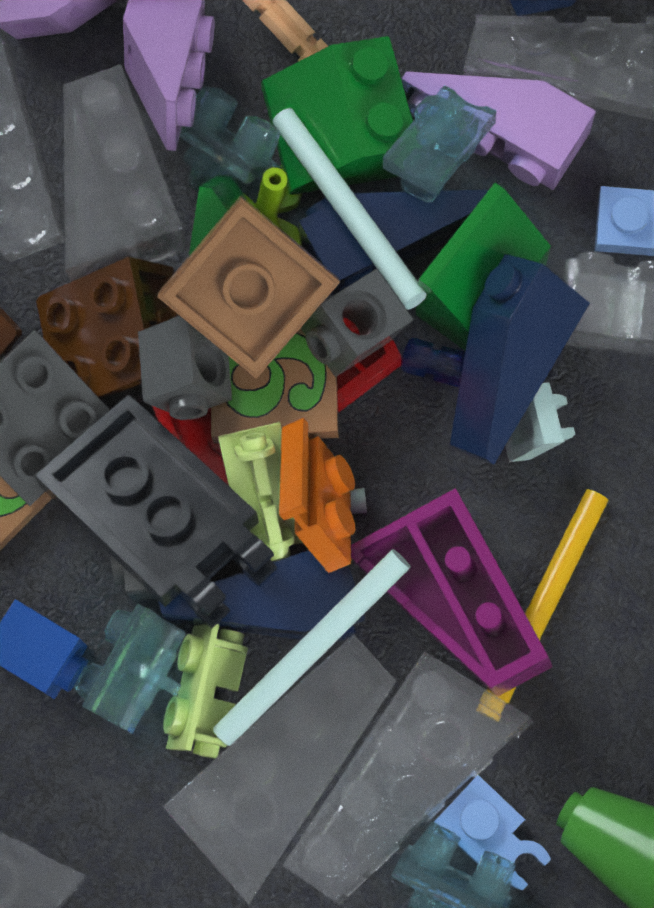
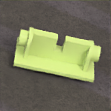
[218,422,303,561]
[163,624,248,759]

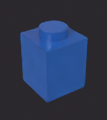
[0,599,88,700]

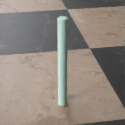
[273,108,427,309]
[213,549,411,746]

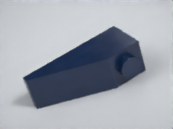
[299,189,489,296]
[450,254,590,465]
[158,550,365,642]

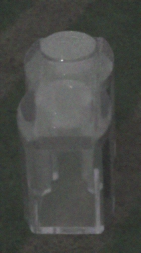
[561,252,654,357]

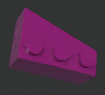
[351,488,553,697]

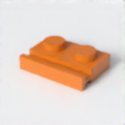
[279,417,355,573]

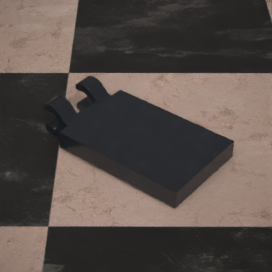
[35,394,277,629]

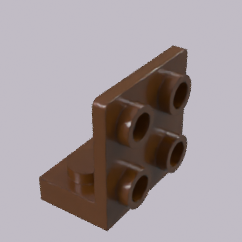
[36,256,180,400]

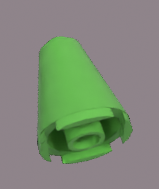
[556,787,654,908]

